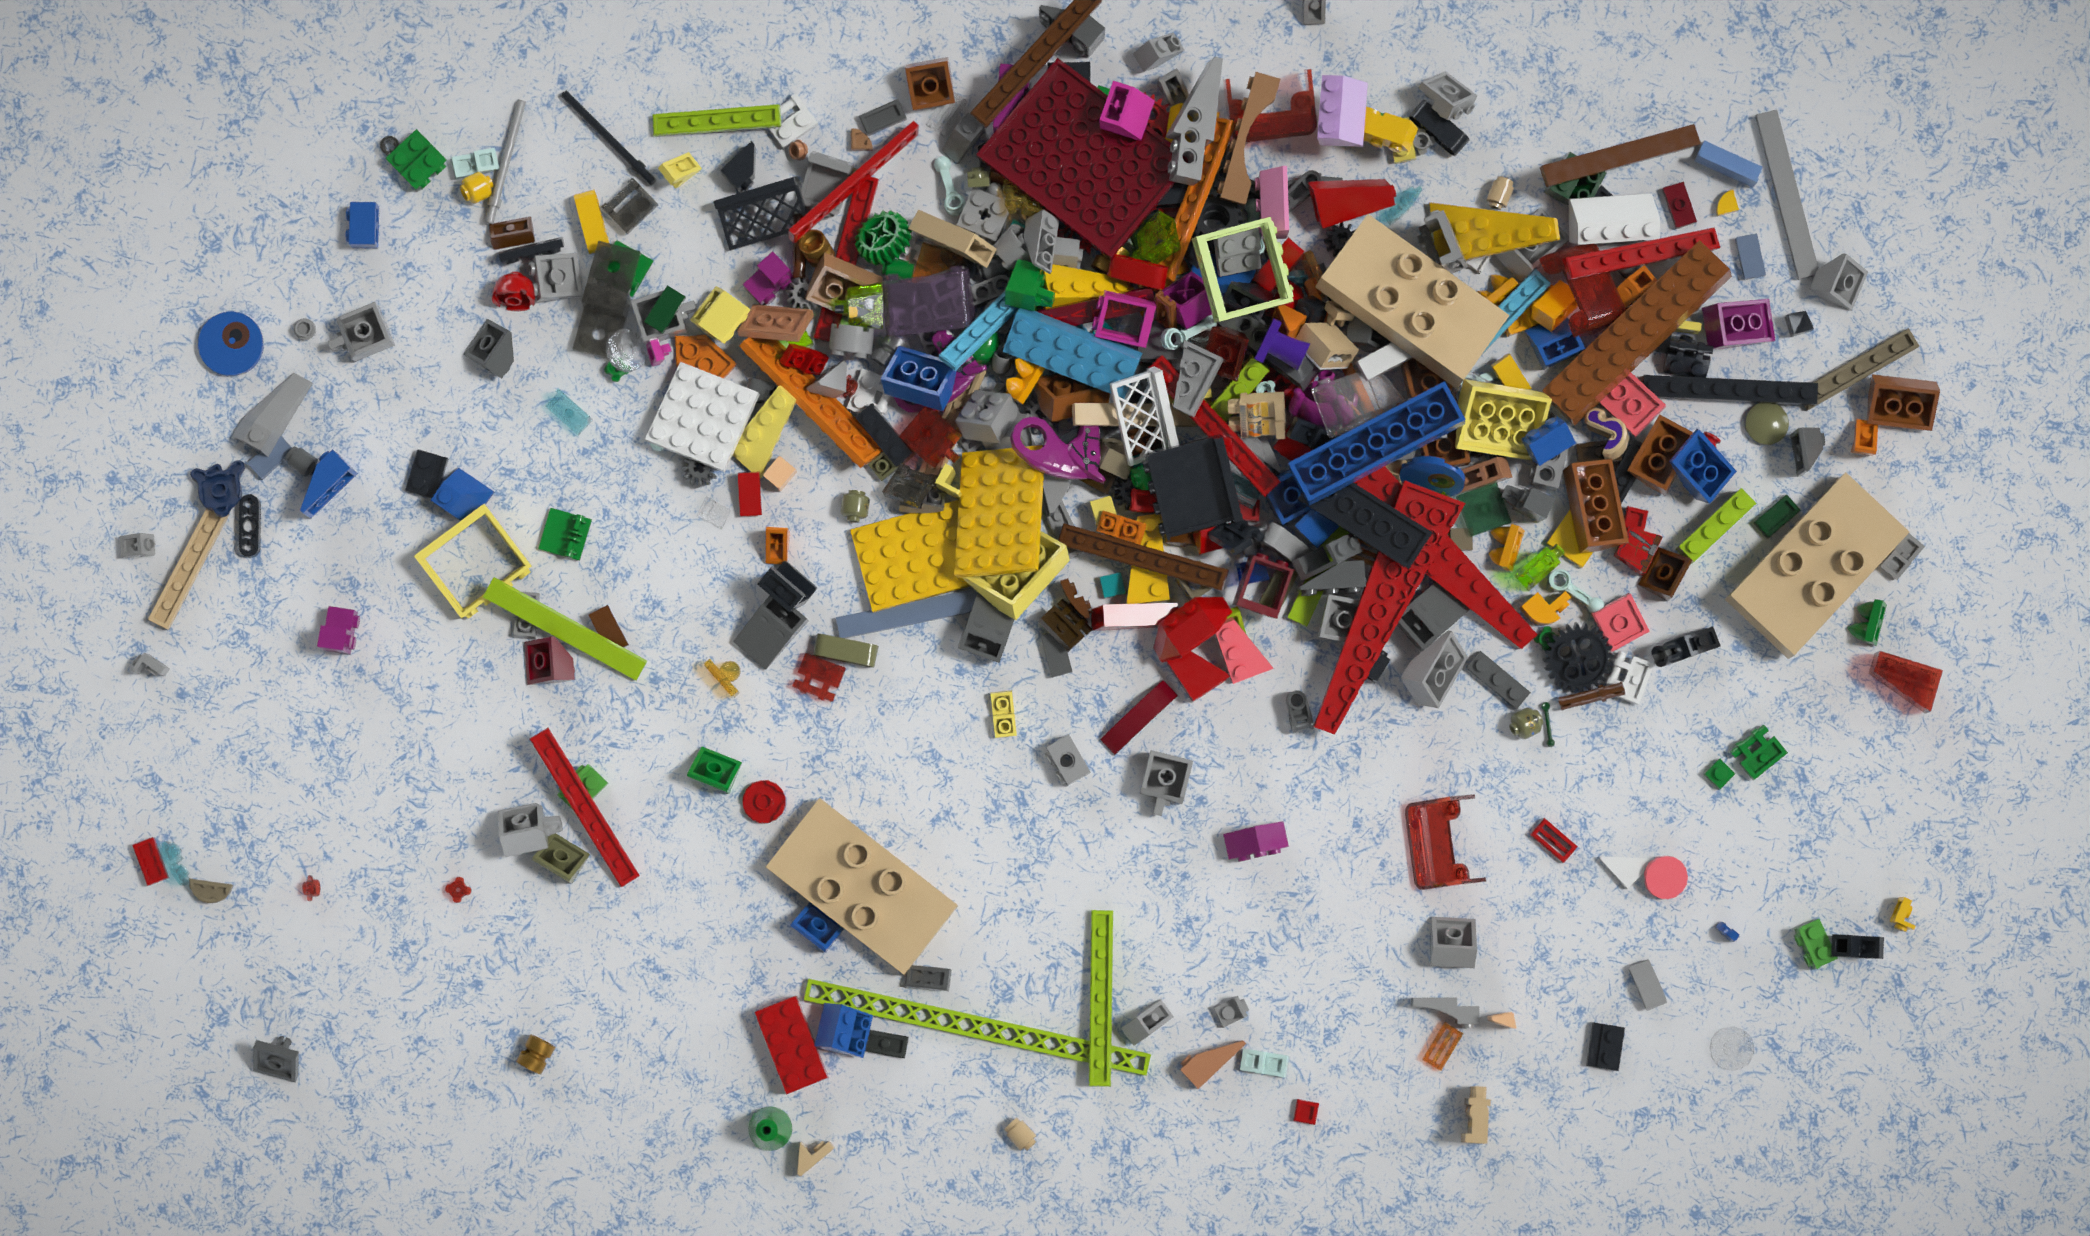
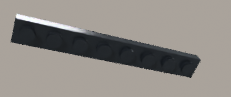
[1643,375,1818,406]

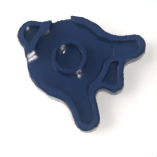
[190,460,245,517]

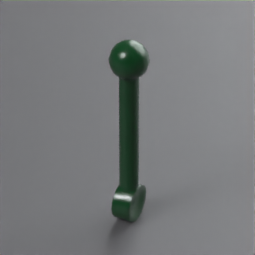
[1541,702,1555,747]

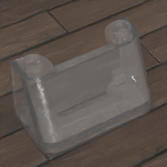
[1311,369,1407,438]

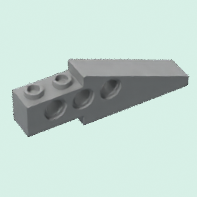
[1166,57,1223,186]

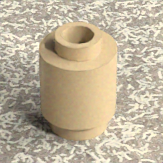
[1486,176,1514,210]
[1004,1118,1037,1151]

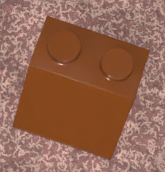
[905,57,955,110]

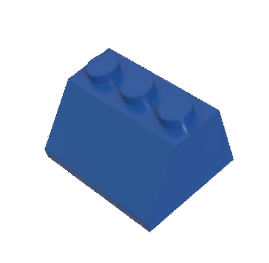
[881,346,957,411]

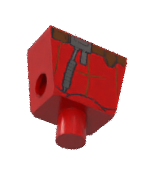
[1614,527,1663,576]

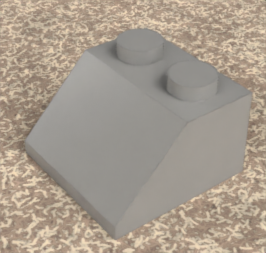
[1430,917,1477,968]

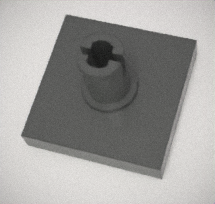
[253,1036,299,1083]

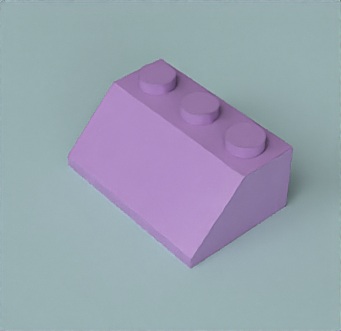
[1317,75,1368,147]

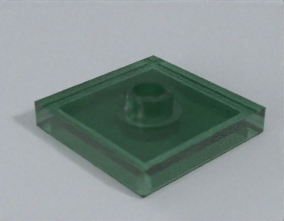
[1456,483,1512,537]

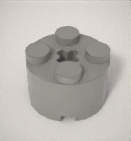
[993,224,1032,271]
[829,324,875,359]

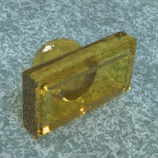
[704,659,741,698]

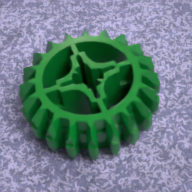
[855,210,912,266]

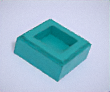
[1100,572,1126,599]

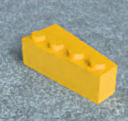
[1364,106,1418,153]
[1042,264,1131,309]
[1126,514,1170,604]

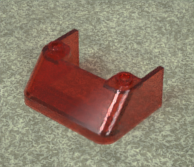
[1223,69,1317,143]
[1405,794,1487,890]

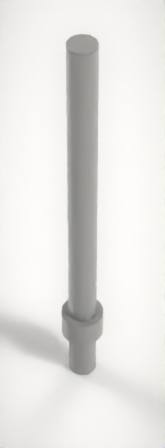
[485,100,526,224]

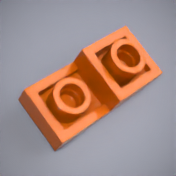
[1096,511,1147,545]

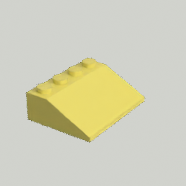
[1455,379,1552,460]
[963,531,1070,620]

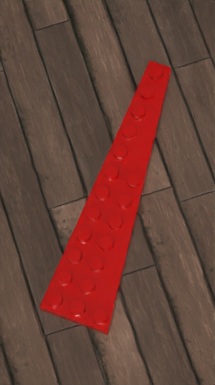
[1354,466,1538,649]
[1313,480,1466,735]

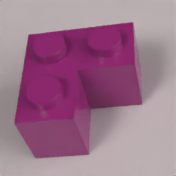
[743,251,792,305]
[317,606,360,655]
[1223,821,1289,862]

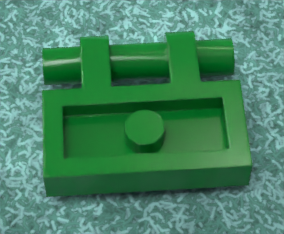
[1730,724,1788,780]

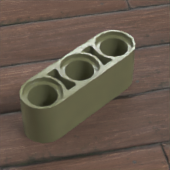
[813,633,879,668]

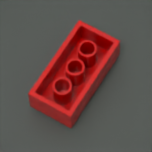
[755,996,829,1094]

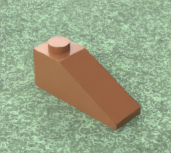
[1451,457,1512,497]
[1180,1040,1246,1089]

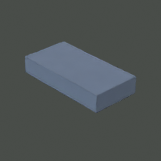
[1735,233,1766,280]
[247,436,292,480]

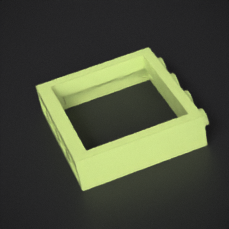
[1192,217,1294,323]

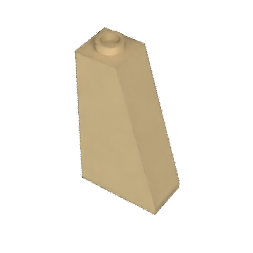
[908,210,996,268]

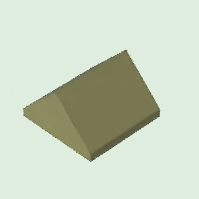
[532,833,590,883]

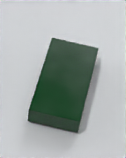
[644,285,686,334]
[1754,494,1801,539]

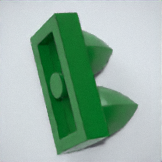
[1847,599,1887,646]

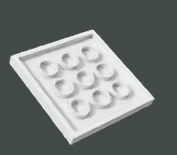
[645,362,760,472]

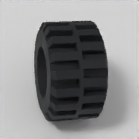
[1192,194,1243,254]

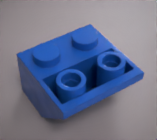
[1525,317,1585,370]
[814,1003,873,1058]

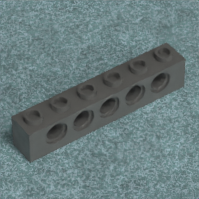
[1216,297,1320,391]

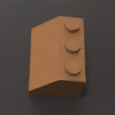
[805,252,883,324]

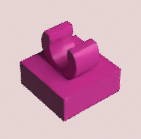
[645,339,672,367]

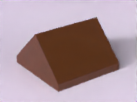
[1638,547,1693,601]

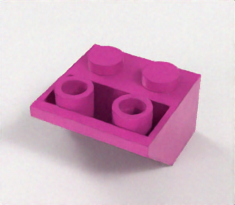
[1100,81,1155,141]

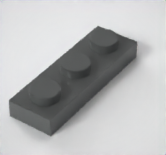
[1466,651,1531,709]

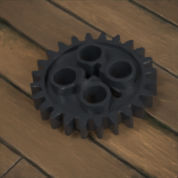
[1542,622,1614,693]

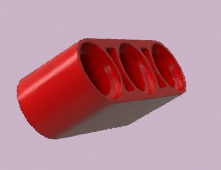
[1107,254,1169,289]

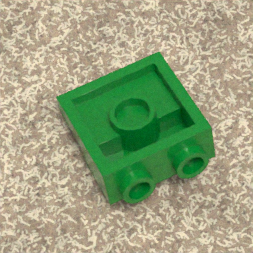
[385,129,447,190]

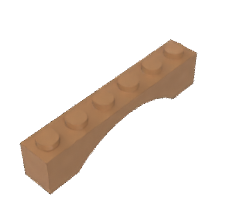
[1217,72,1281,206]

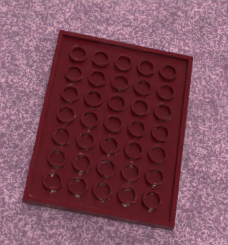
[976,58,1188,260]

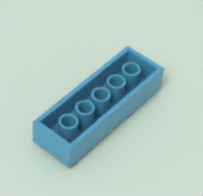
[1003,308,1143,399]

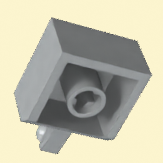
[956,187,1013,246]
[631,290,697,345]
[328,302,395,362]
[955,383,1018,444]
[1140,750,1193,816]
[498,803,563,857]

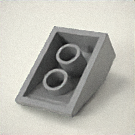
[1495,208,1569,283]
[1401,630,1468,709]

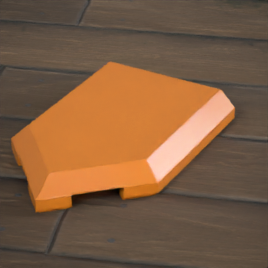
[675,335,737,379]

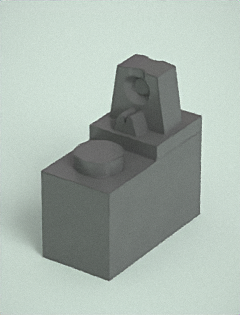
[1501,485,1556,523]

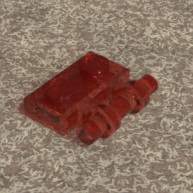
[792,652,846,702]

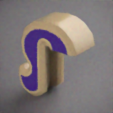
[1585,408,1629,460]

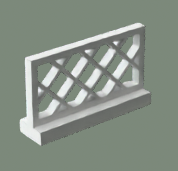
[1109,366,1179,466]

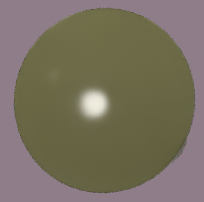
[1745,403,1789,445]

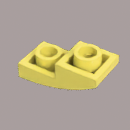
[990,690,1017,738]

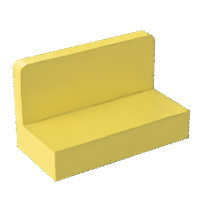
[935,463,962,500]

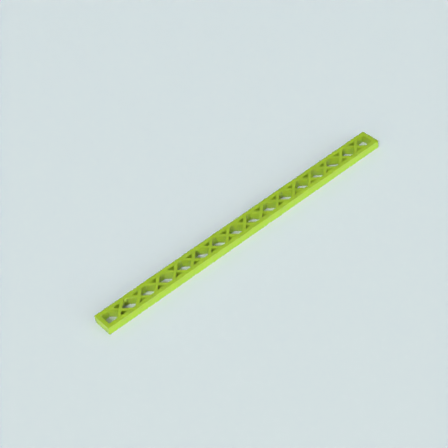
[804,978,1151,1076]

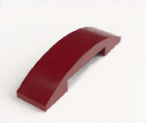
[1100,680,1178,755]

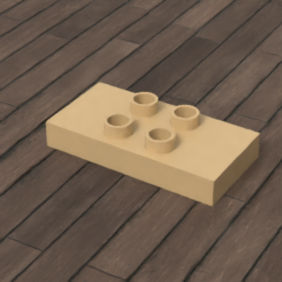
[1315,214,1510,389]
[1725,472,1909,659]
[766,798,958,975]

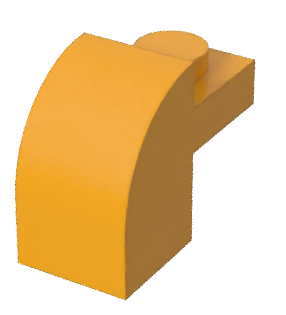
[1519,591,1571,626]

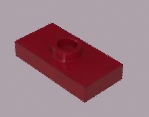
[1662,181,1697,229]

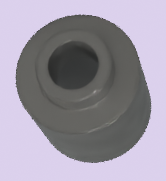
[977,255,1010,280]
[285,446,318,477]

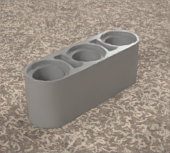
[1261,522,1313,566]

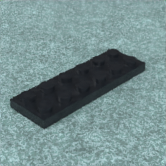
[1298,483,1433,570]

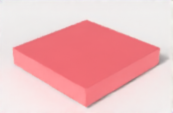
[1591,593,1650,652]

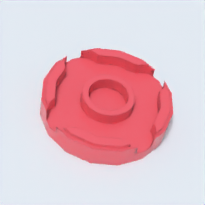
[1644,855,1688,899]

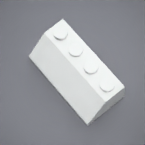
[1569,193,1660,245]

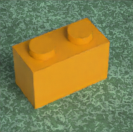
[1531,280,1580,332]

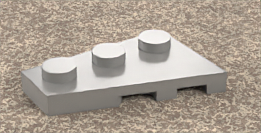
[1173,340,1224,418]

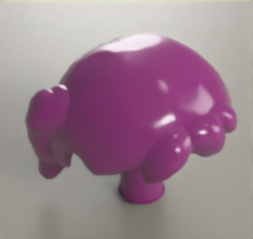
[1288,370,1357,429]

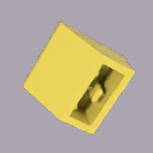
[690,286,750,344]

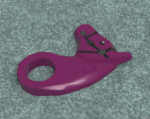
[894,329,987,413]
[1010,416,1106,483]

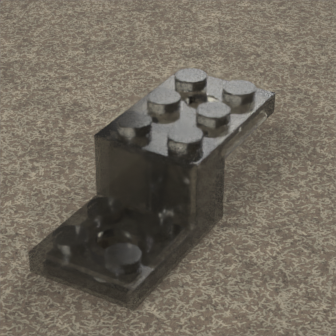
[572,241,641,360]

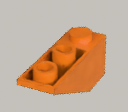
[1592,265,1657,327]

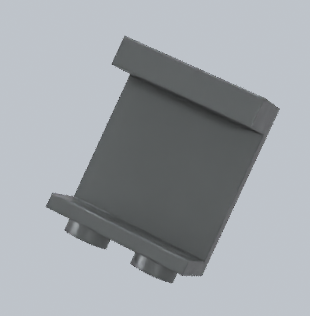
[1292,533,1363,581]

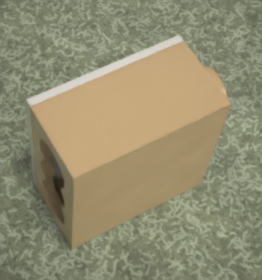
[1295,323,1359,370]

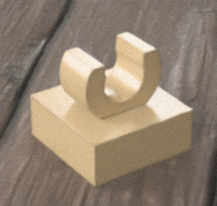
[1324,301,1354,326]

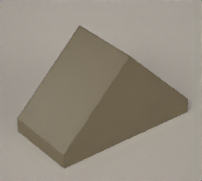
[1099,442,1134,480]

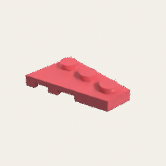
[1215,617,1274,684]

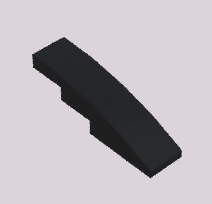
[1286,416,1342,449]

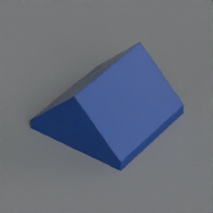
[1295,509,1339,548]
[790,902,844,953]

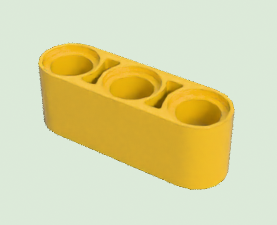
[574,189,611,254]

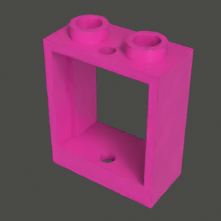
[1092,290,1156,348]

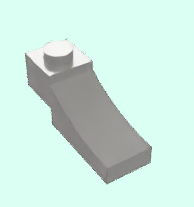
[1411,997,1480,1028]

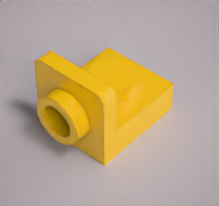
[1889,897,1916,932]

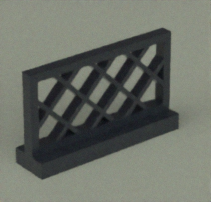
[713,177,807,251]

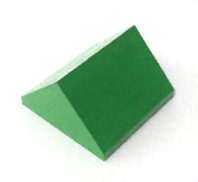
[687,746,742,794]

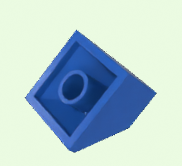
[431,468,494,527]

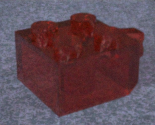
[899,406,963,468]

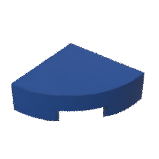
[1715,922,1740,942]

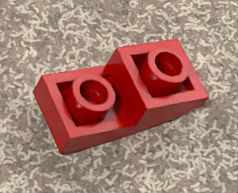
[780,343,829,375]

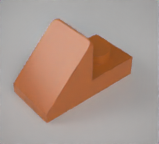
[1851,419,1878,456]

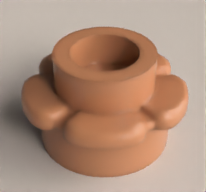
[789,139,808,160]

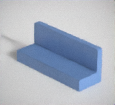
[1694,140,1763,188]

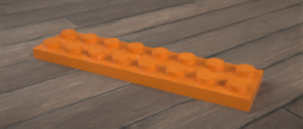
[739,337,883,468]

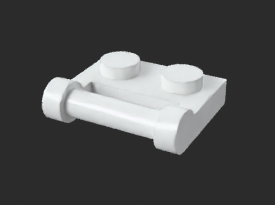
[768,93,818,149]

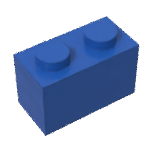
[346,202,379,249]
[1521,416,1576,466]

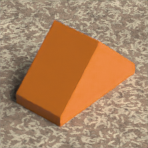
[1271,304,1307,338]
[766,527,790,564]

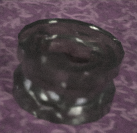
[380,136,400,156]

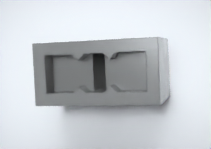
[1528,449,1568,491]

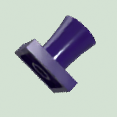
[1255,318,1310,371]

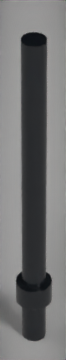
[561,90,656,185]

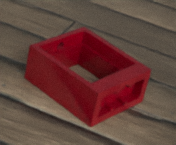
[1232,552,1294,619]

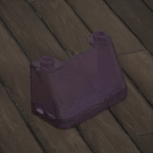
[882,265,976,336]

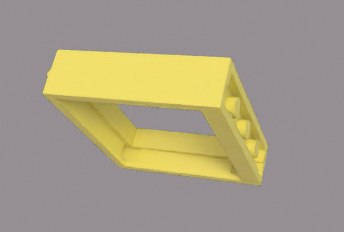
[414,504,532,619]

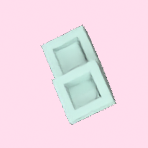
[451,148,499,180]
[1240,1048,1289,1078]

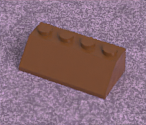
[1563,459,1629,553]

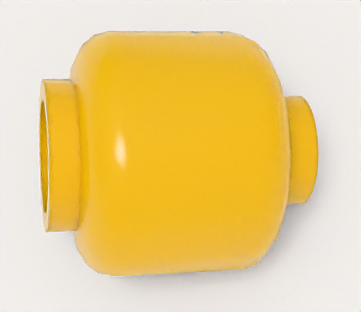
[460,172,493,204]

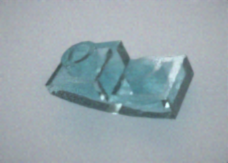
[1386,186,1422,225]
[162,841,190,886]

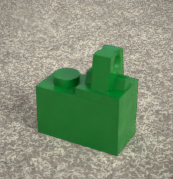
[1005,259,1055,311]

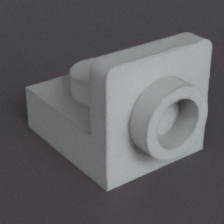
[119,533,155,558]
[132,653,170,676]
[1214,996,1249,1028]

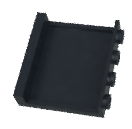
[1142,434,1243,541]

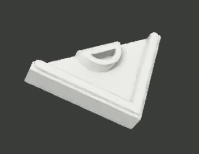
[1599,856,1653,889]

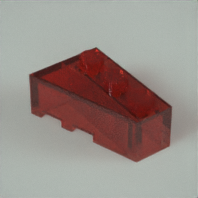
[1869,651,1943,714]

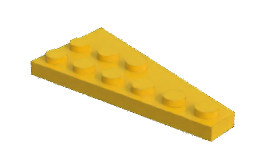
[1429,202,1560,266]

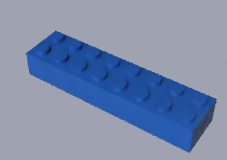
[1288,381,1466,506]

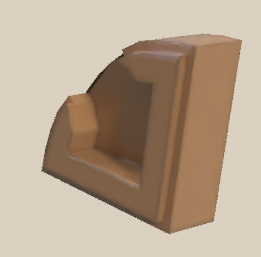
[851,128,873,151]

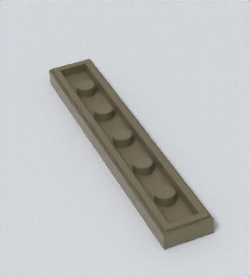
[1804,328,1920,411]

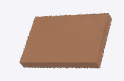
[737,304,814,342]

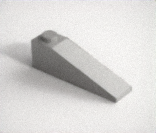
[232,373,313,457]

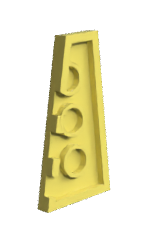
[733,385,796,478]

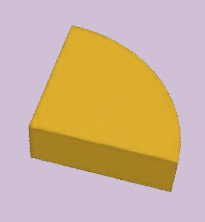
[1716,189,1739,216]

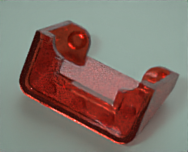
[1539,244,1626,338]

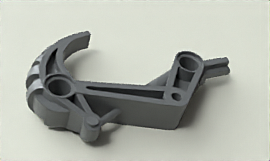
[1213,133,1343,213]

